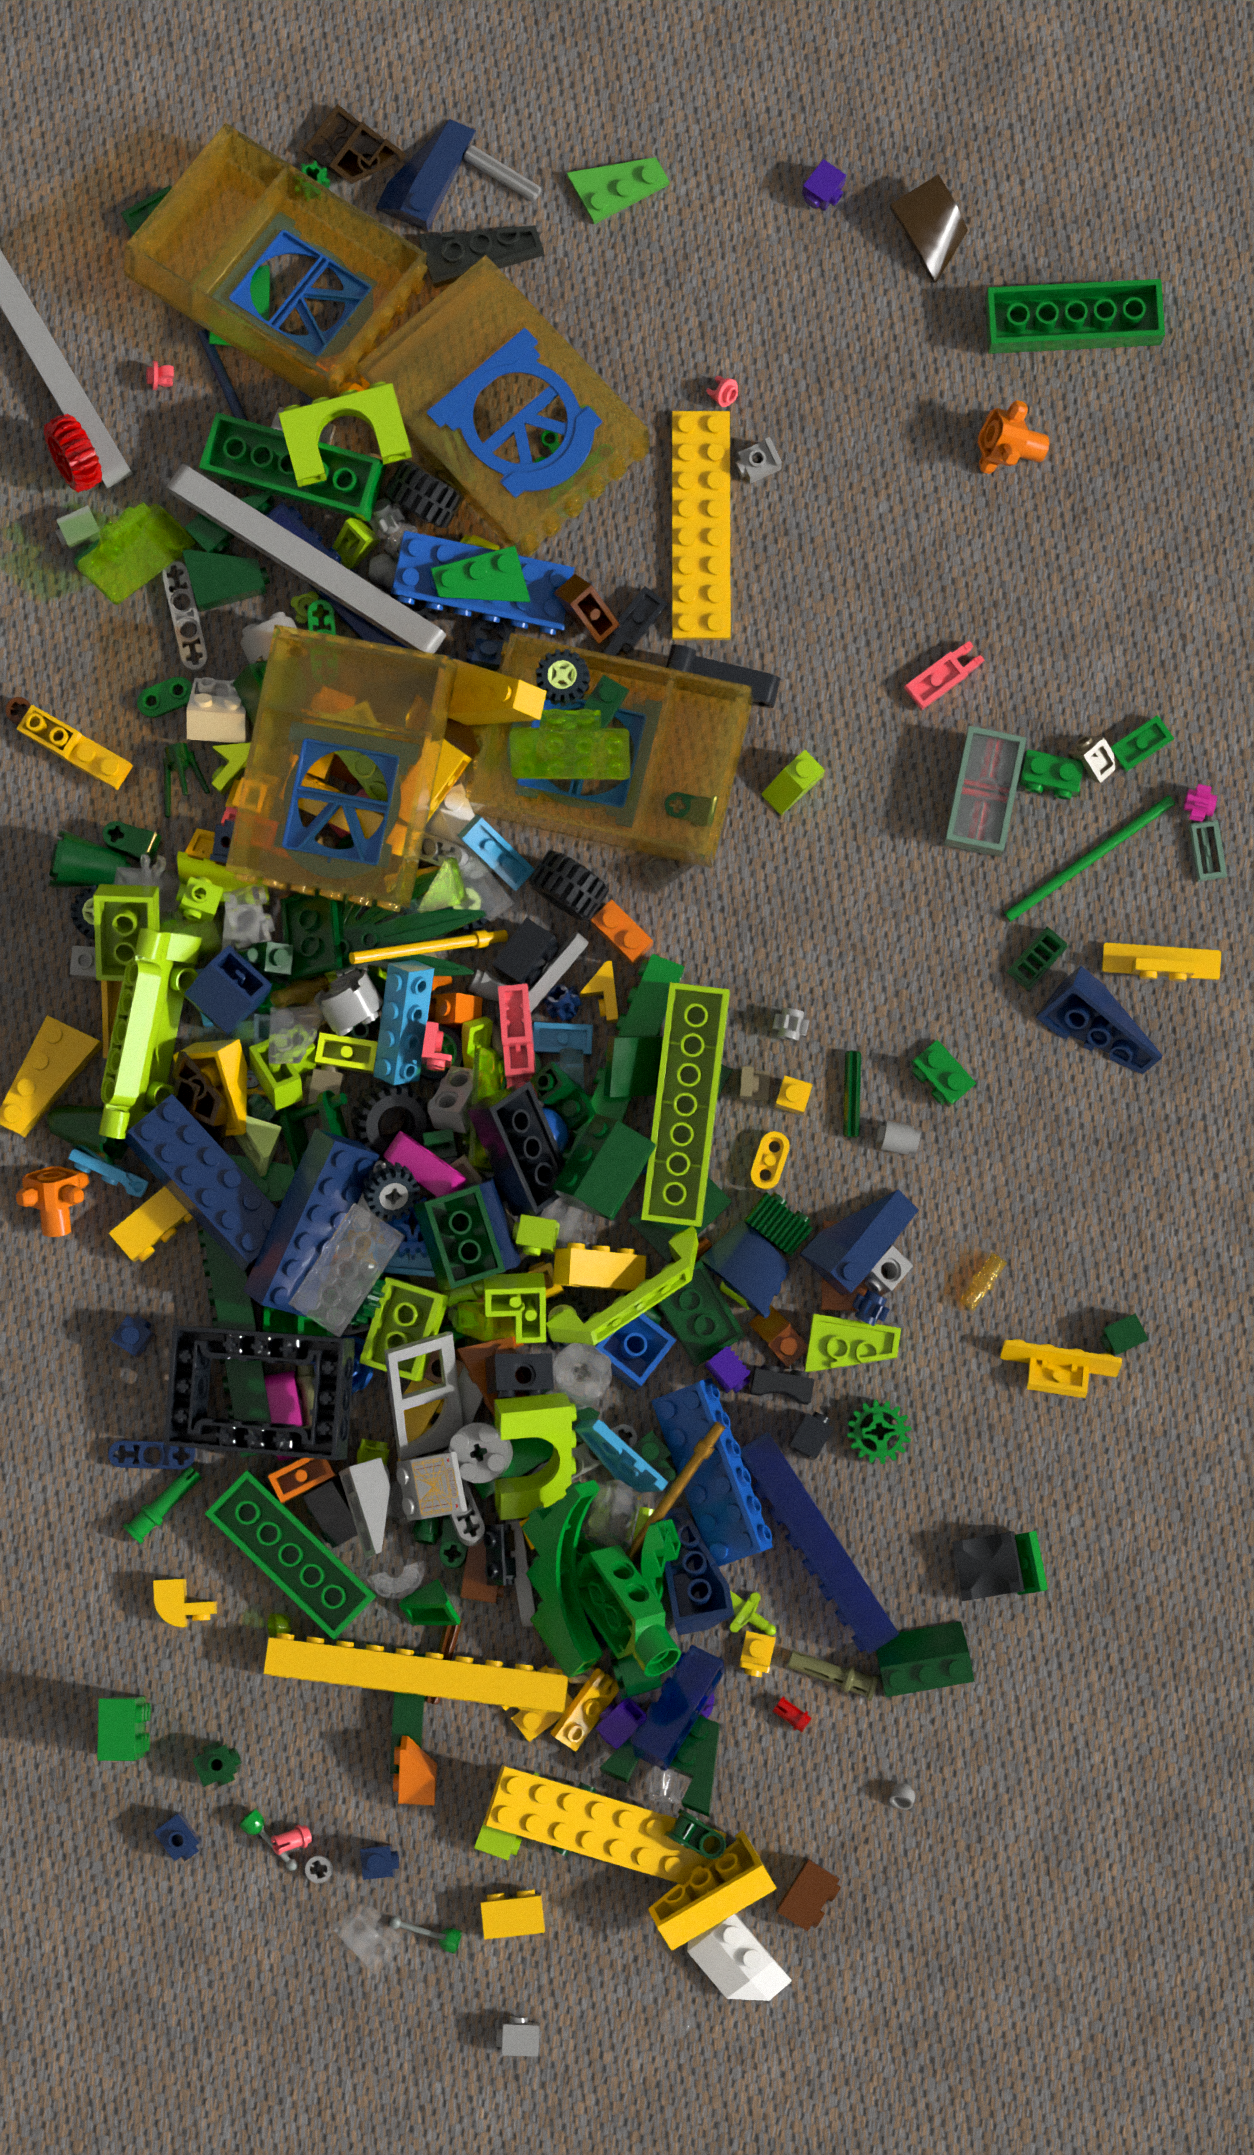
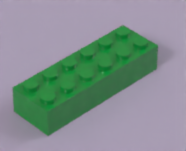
[985,279,1165,354]
[199,412,387,522]
[204,1470,378,1640]

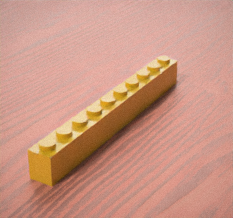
[263,1633,569,1714]

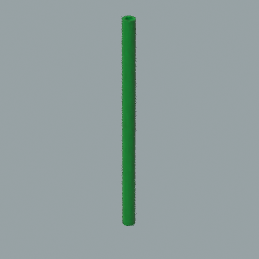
[1004,795,1175,922]

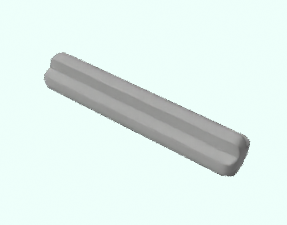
[464,145,541,202]

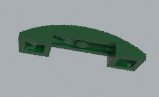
[390,1654,426,1774]

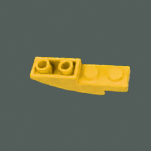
[16,705,133,790]

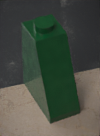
[182,549,270,612]

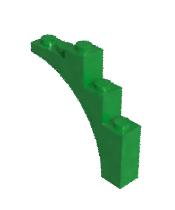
[521,1480,604,1678]

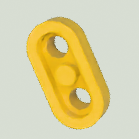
[750,1131,790,1190]

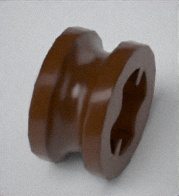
[5,697,31,725]

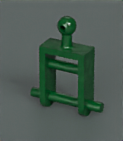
[272,1090,349,1173]

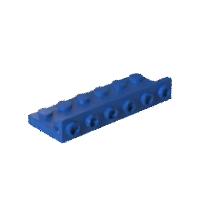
[391,530,575,635]
[651,1378,773,1567]

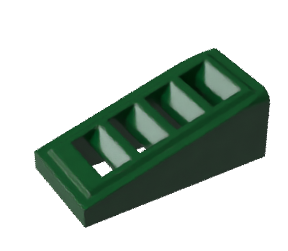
[1007,926,1069,991]

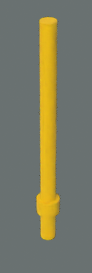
[349,930,508,964]

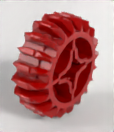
[44,413,102,493]

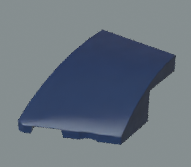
[700,1220,790,1319]

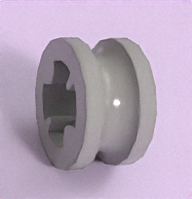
[305,1855,333,1883]

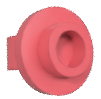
[146,361,174,390]
[706,376,738,407]

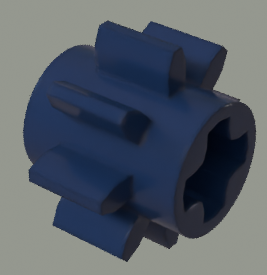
[543,984,582,1021]
[852,1289,890,1326]

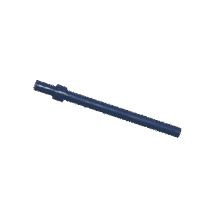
[197,329,248,421]

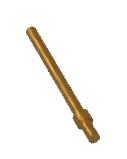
[625,1421,726,1563]

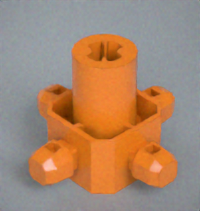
[977,400,1049,474]
[16,1166,89,1237]

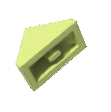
[234,1115,282,1177]

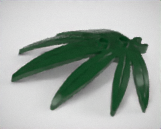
[332,867,486,1030]

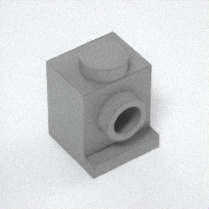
[735,437,782,484]

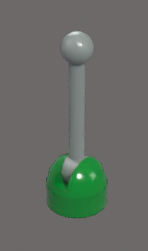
[238,1808,298,1871]
[389,1916,462,1954]

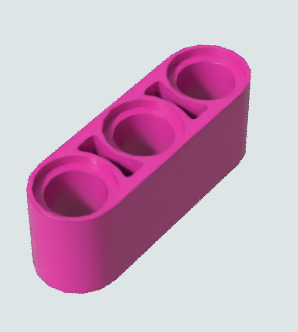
[383,1131,468,1197]
[264,1370,304,1461]

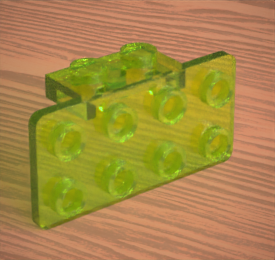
[77,502,195,605]
[509,709,630,780]
[462,1047,505,1173]

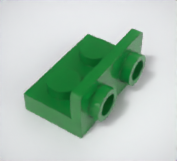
[1019,749,1084,800]
[910,1039,977,1107]

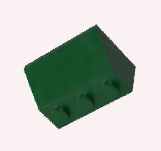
[552,1113,656,1221]
[413,1185,505,1291]
[873,1621,975,1698]

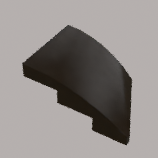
[302,104,407,184]
[890,174,968,283]
[172,1051,227,1148]

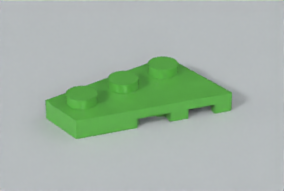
[567,157,670,224]

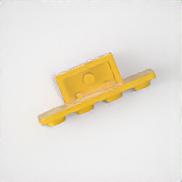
[1102,943,1221,982]
[1000,1339,1122,1398]

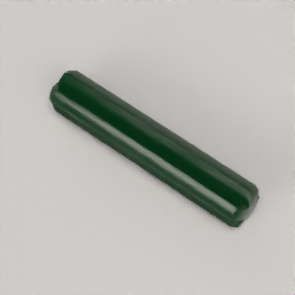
[843,1050,861,1138]

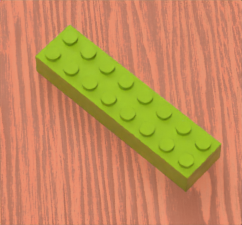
[641,982,730,1227]

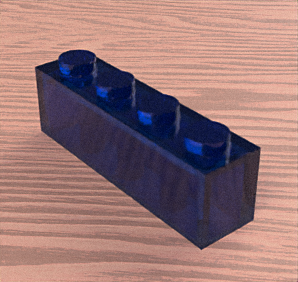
[631,1645,725,1771]

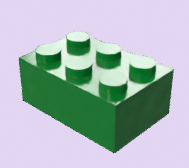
[97,1696,151,1761]

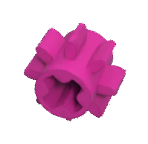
[1183,784,1217,822]

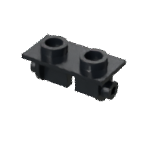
[483,1524,517,1586]

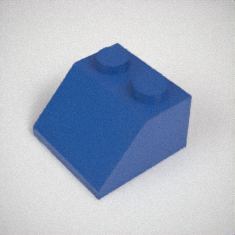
[588,1314,676,1391]

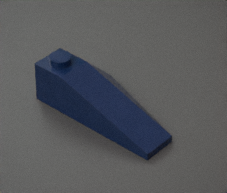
[376,119,476,232]
[1036,966,1163,1075]
[799,1189,919,1295]
[662,1507,734,1635]

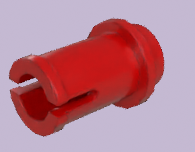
[772,1696,812,1733]

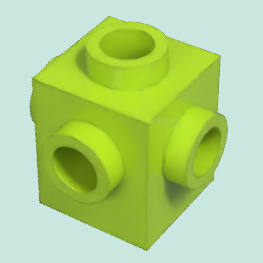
[175,876,224,923]

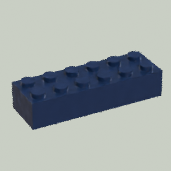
[123,1094,279,1272]
[243,1128,379,1317]

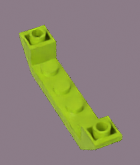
[546,1226,699,1346]

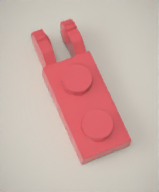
[904,641,985,711]

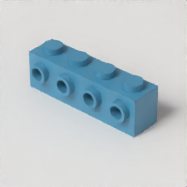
[373,960,435,1085]

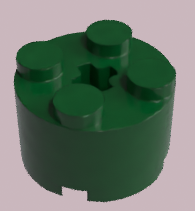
[605,1641,663,1700]

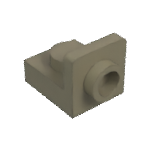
[1069,735,1120,783]
[739,1066,770,1101]

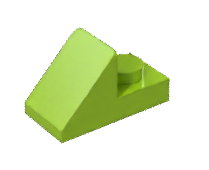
[211,742,260,796]

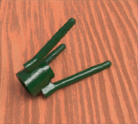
[162,743,210,818]

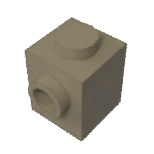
[305,1065,344,1105]

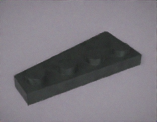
[417,225,544,289]

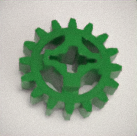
[846,1400,912,1464]

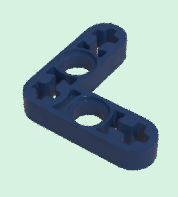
[108,1441,196,1470]

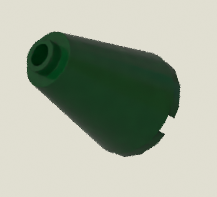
[48,829,131,888]
[47,1105,128,1165]

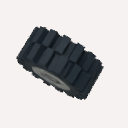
[362,1162,420,1221]

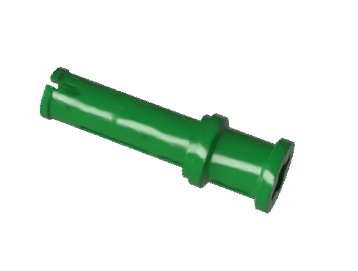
[122,1466,203,1544]

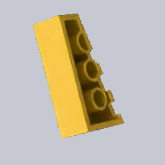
[441,658,547,726]
[0,1015,103,1137]
[648,1829,777,1951]

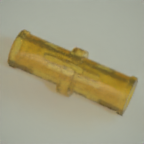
[271,974,330,1010]
[959,1252,1007,1312]

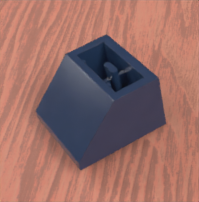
[184,945,272,1036]

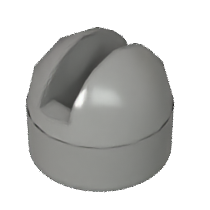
[890,1783,915,1810]

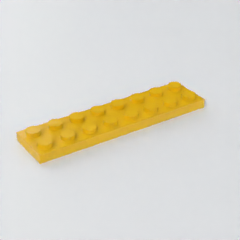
[672,411,731,640]
[483,1765,726,1885]

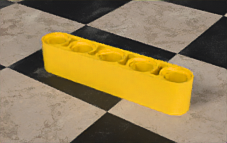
[279,769,418,857]

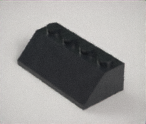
[467,1081,566,1216]

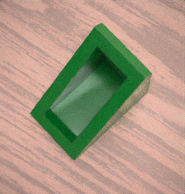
[398,1579,461,1626]

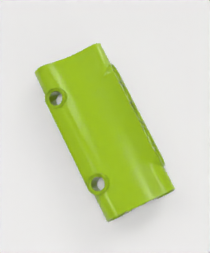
[99,928,202,1139]

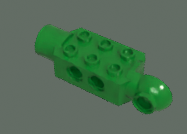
[576,1532,681,1677]

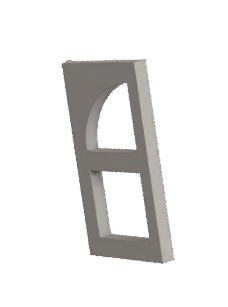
[384,1331,464,1461]

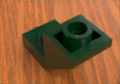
[530,1062,596,1131]

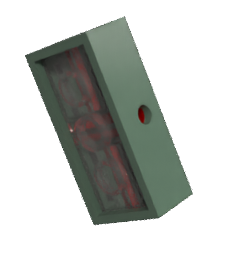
[943,726,1027,857]

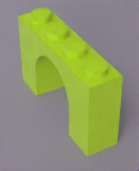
[278,382,412,487]
[494,1392,577,1520]

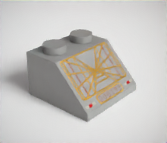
[396,1451,467,1521]

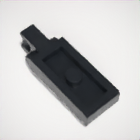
[603,586,668,663]

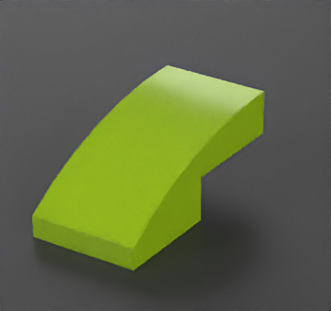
[462,1016,497,1080]

